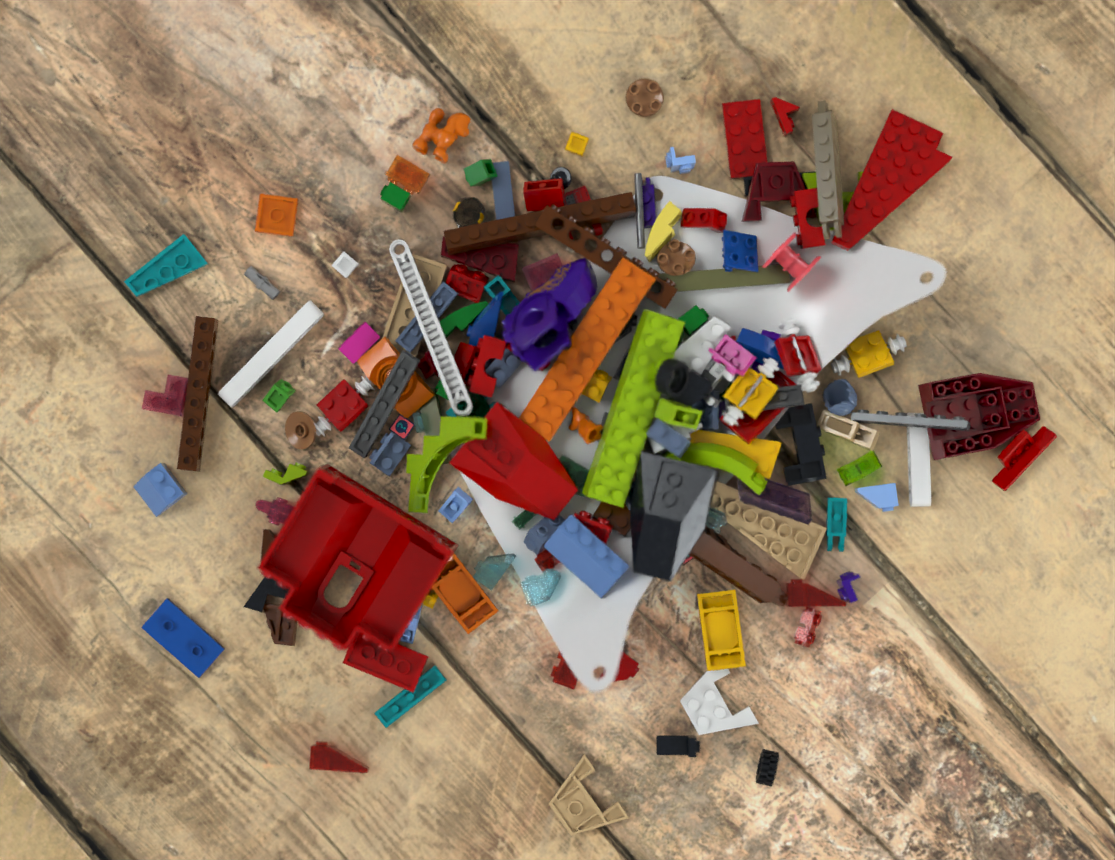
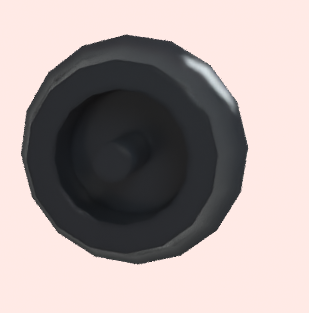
[550,167,572,190]

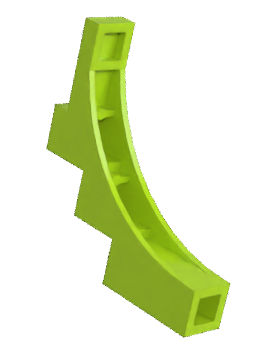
[406,416,487,513]

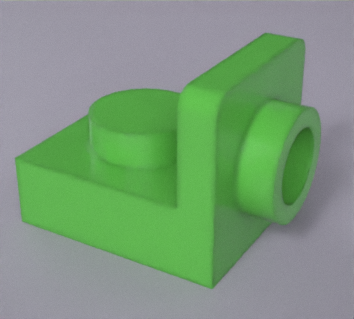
[262,379,296,412]

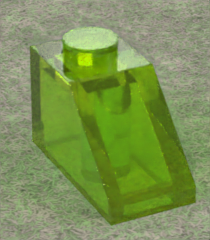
[837,450,882,486]

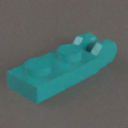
[826,497,847,552]

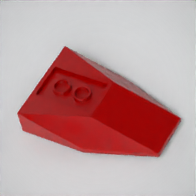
[449,402,578,520]

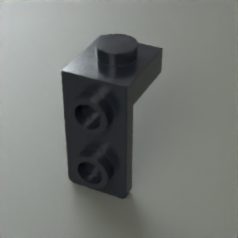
[656,735,700,757]

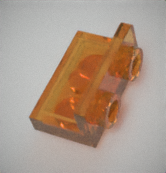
[384,155,431,195]

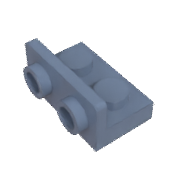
[369,432,412,477]

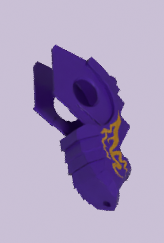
[502,258,598,371]

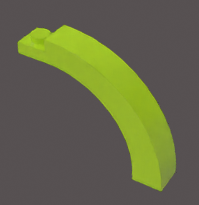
[660,443,767,495]

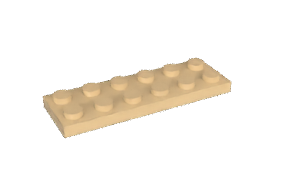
[382,254,447,358]

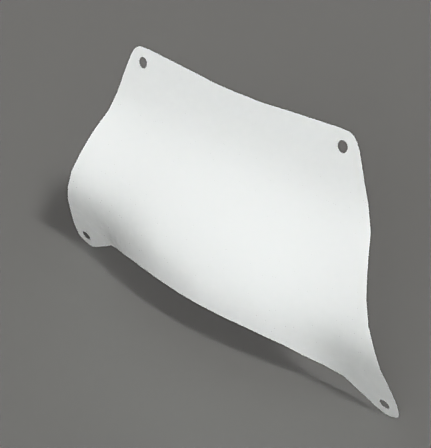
[451,176,946,692]

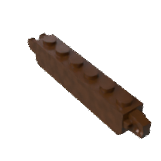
[689,532,789,606]

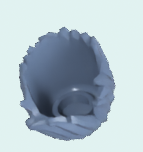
[822,379,857,416]

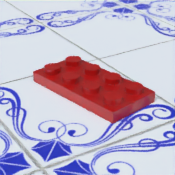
[722,99,767,180]
[720,370,797,445]
[342,632,429,692]

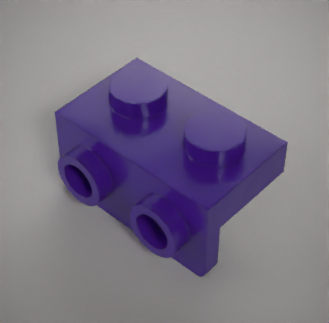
[836,571,861,603]

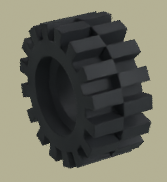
[756,749,779,787]

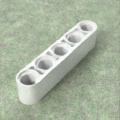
[907,413,931,507]

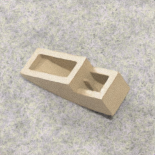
[816,410,880,451]

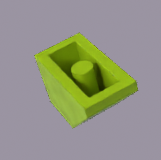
[654,398,703,429]

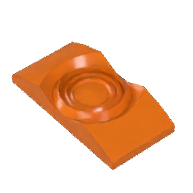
[357,336,435,419]
[432,553,498,634]

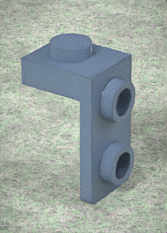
[524,514,565,555]

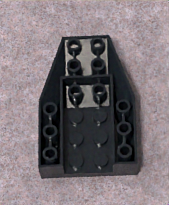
[630,452,719,582]

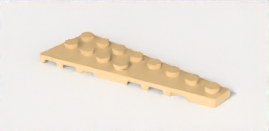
[710,481,827,580]

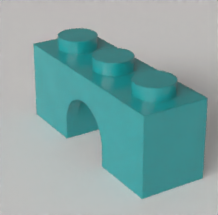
[484,275,520,316]

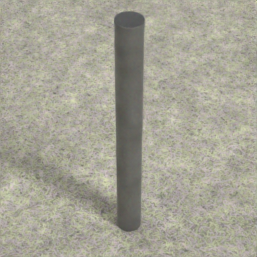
[634,173,645,249]

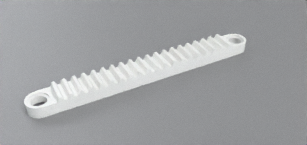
[389,239,473,416]

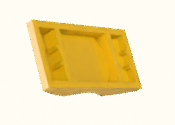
[697,590,746,671]

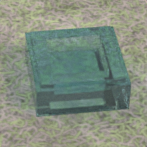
[413,412,425,433]

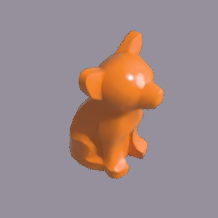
[569,407,603,444]

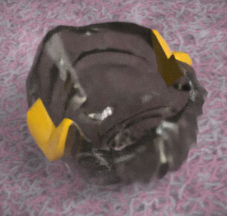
[452,197,485,228]

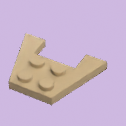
[548,754,629,836]

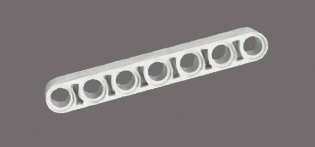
[218,300,324,408]

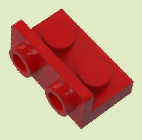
[446,264,489,303]

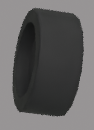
[655,358,690,398]

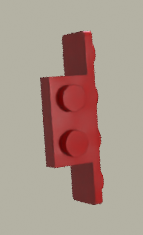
[992,426,1057,491]

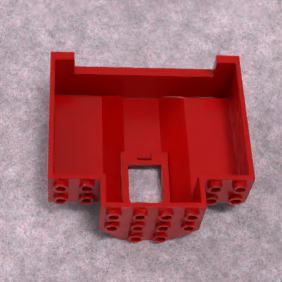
[257,464,459,652]

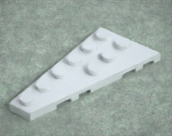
[654,316,731,415]

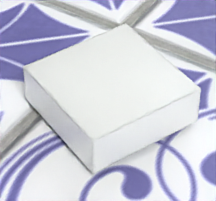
[331,252,359,279]

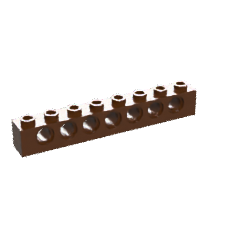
[535,204,678,309]
[177,316,219,472]

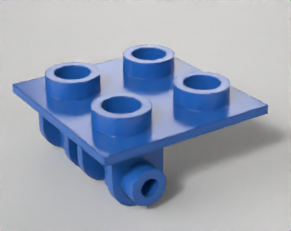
[721,230,758,272]

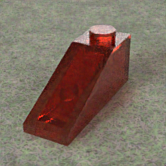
[786,579,846,607]
[309,741,369,773]

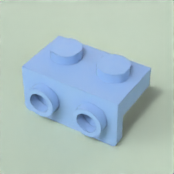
[665,147,696,174]

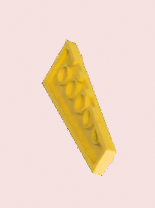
[690,430,782,479]

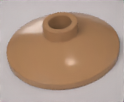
[285,411,316,449]

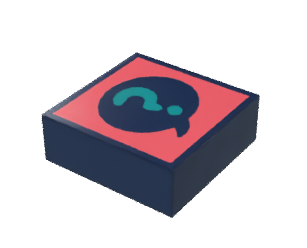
[389,414,415,440]

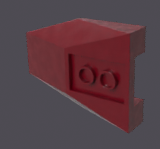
[918,373,1041,460]

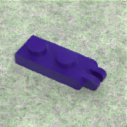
[642,177,657,229]

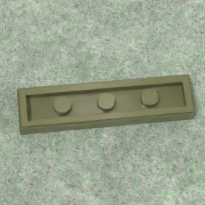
[420,388,452,465]

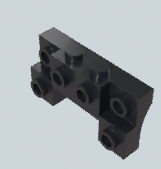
[775,403,827,486]

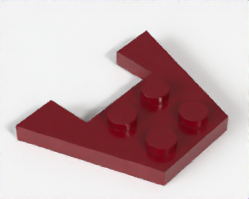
[741,161,817,222]

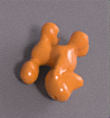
[412,108,471,164]

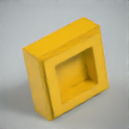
[565,131,589,157]

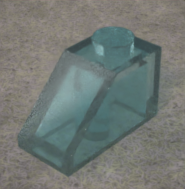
[473,553,516,591]

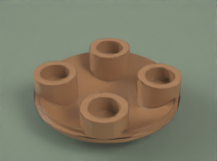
[626,79,664,117]
[657,239,696,276]

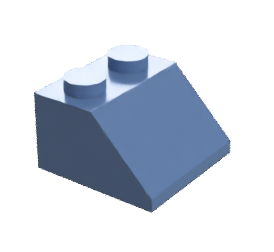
[133,463,187,517]

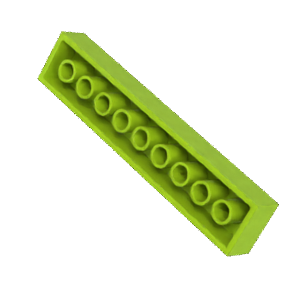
[582,309,685,508]

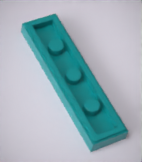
[374,665,447,728]

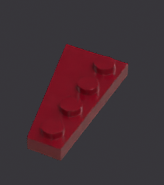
[441,236,519,283]

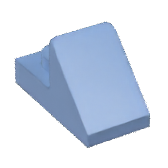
[438,486,473,523]

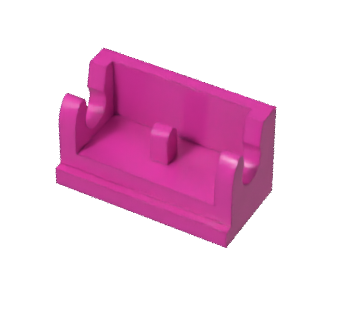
[338,321,380,364]

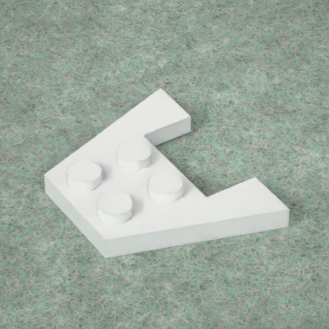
[680,669,759,735]

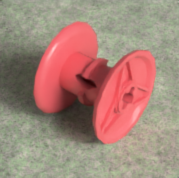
[762,232,821,292]

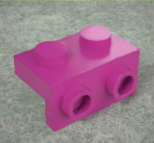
[708,334,756,376]

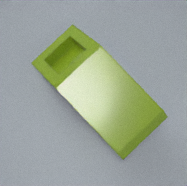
[263,462,309,485]

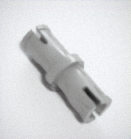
[244,266,280,300]

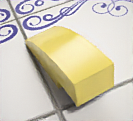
[645,201,683,262]

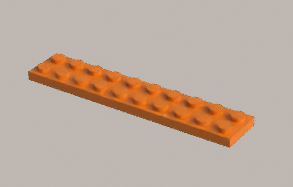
[519,257,656,442]

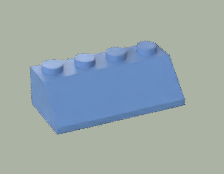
[543,514,629,598]

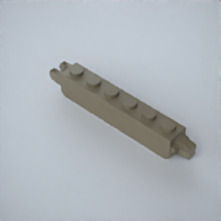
[812,100,844,240]

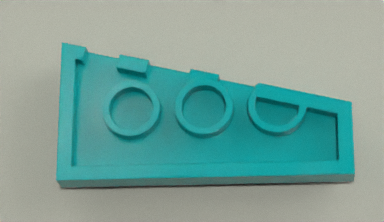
[124,234,208,297]

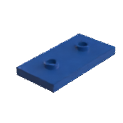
[141,598,225,678]

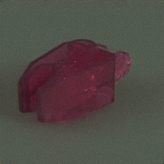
[255,497,295,526]

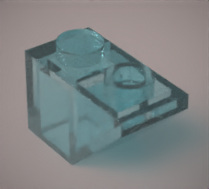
[521,568,561,607]

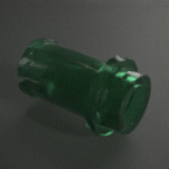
[512,510,537,530]

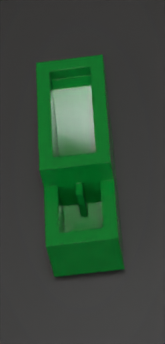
[440,301,489,338]

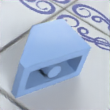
[855,483,899,512]

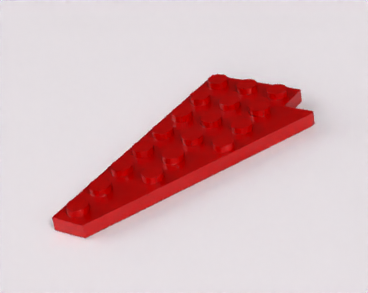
[831,109,952,251]

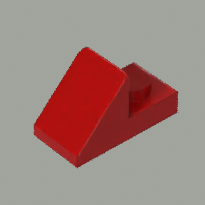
[770,97,800,137]

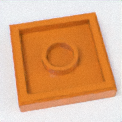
[255,194,298,237]

